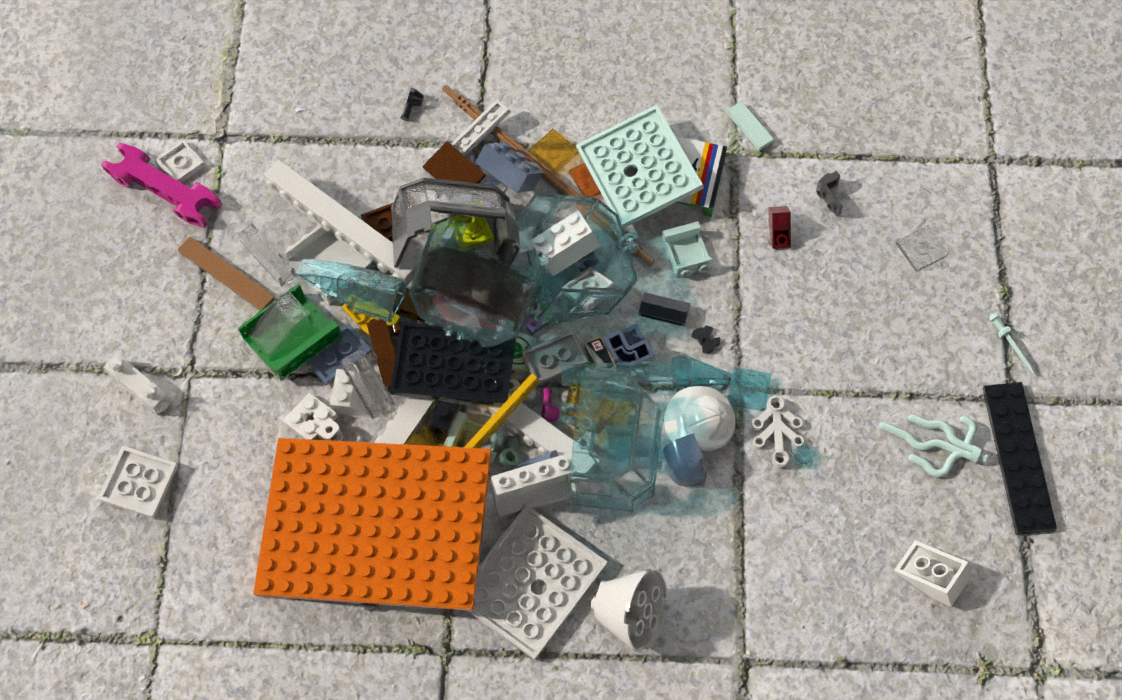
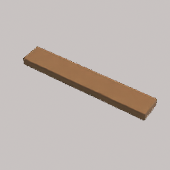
[178,237,275,311]

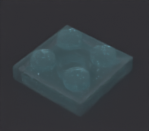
[728,367,771,411]

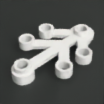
[751,396,804,468]

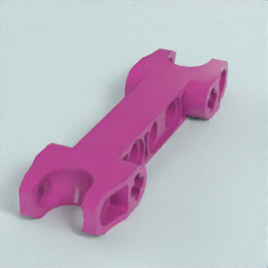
[101,143,222,228]

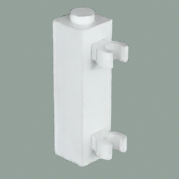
[104,353,171,415]

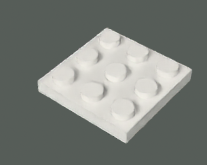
[97,446,178,519]

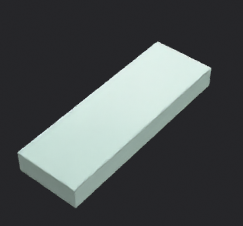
[727,101,774,151]

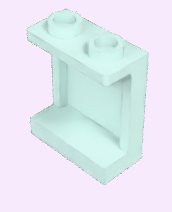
[662,221,713,277]

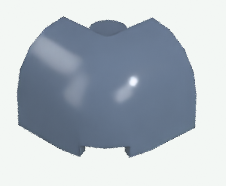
[603,324,655,367]
[663,433,707,487]

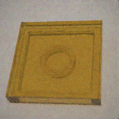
[528,129,579,174]

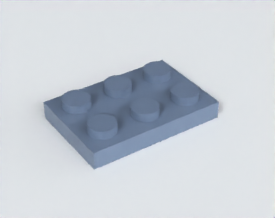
[306,323,372,386]

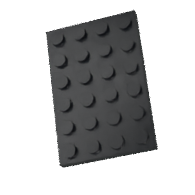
[390,322,516,406]

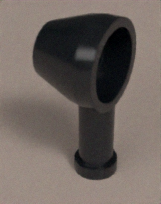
[400,88,424,121]

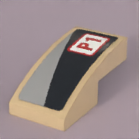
[584,336,617,377]

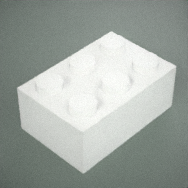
[530,210,601,276]

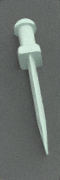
[989,313,1035,375]

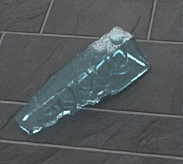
[295,259,406,322]

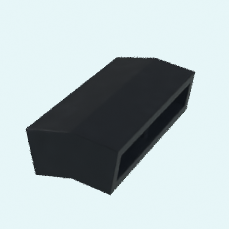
[639,292,690,327]

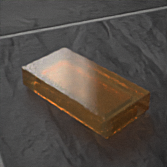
[569,163,601,200]

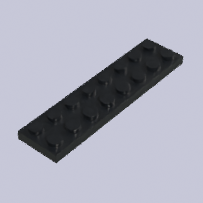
[982,382,1057,535]

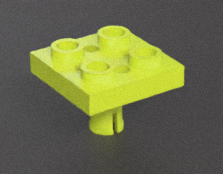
[446,214,494,253]

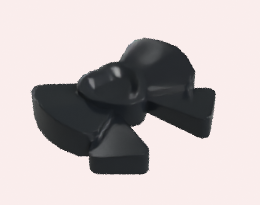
[691,325,720,353]

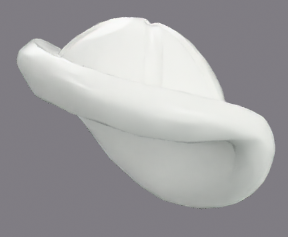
[664,386,736,451]

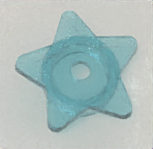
[791,442,817,467]

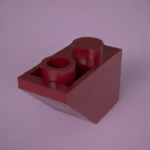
[768,206,791,249]

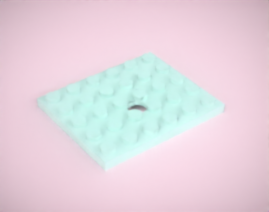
[576,105,704,230]

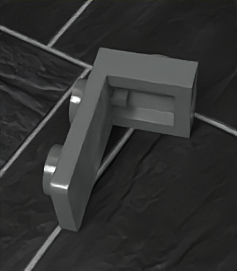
[816,171,843,216]

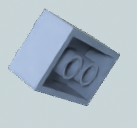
[475,141,544,193]

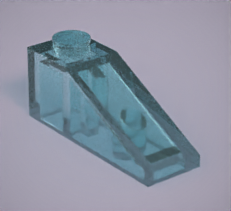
[671,356,732,387]

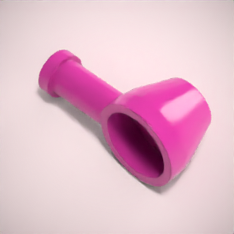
[541,388,560,422]

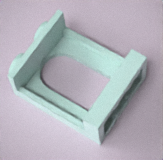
[443,411,505,464]

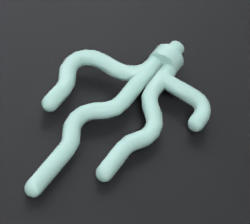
[879,414,988,478]

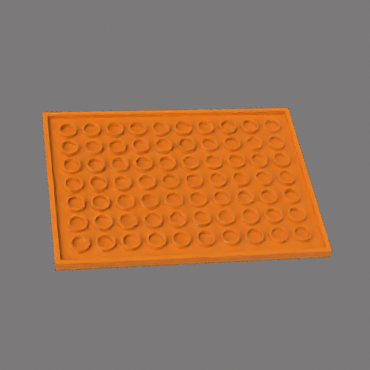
[253,438,492,611]

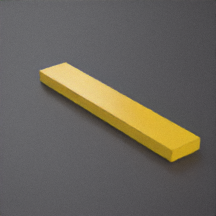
[465,373,540,448]

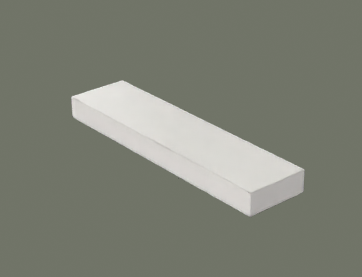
[451,99,511,156]

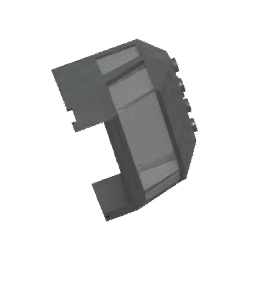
[391,177,520,278]

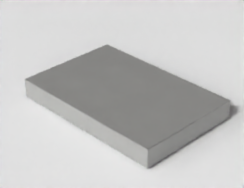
[521,330,589,386]

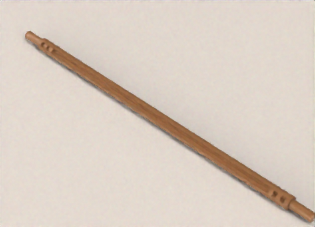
[442,85,655,267]

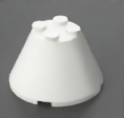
[591,569,667,653]

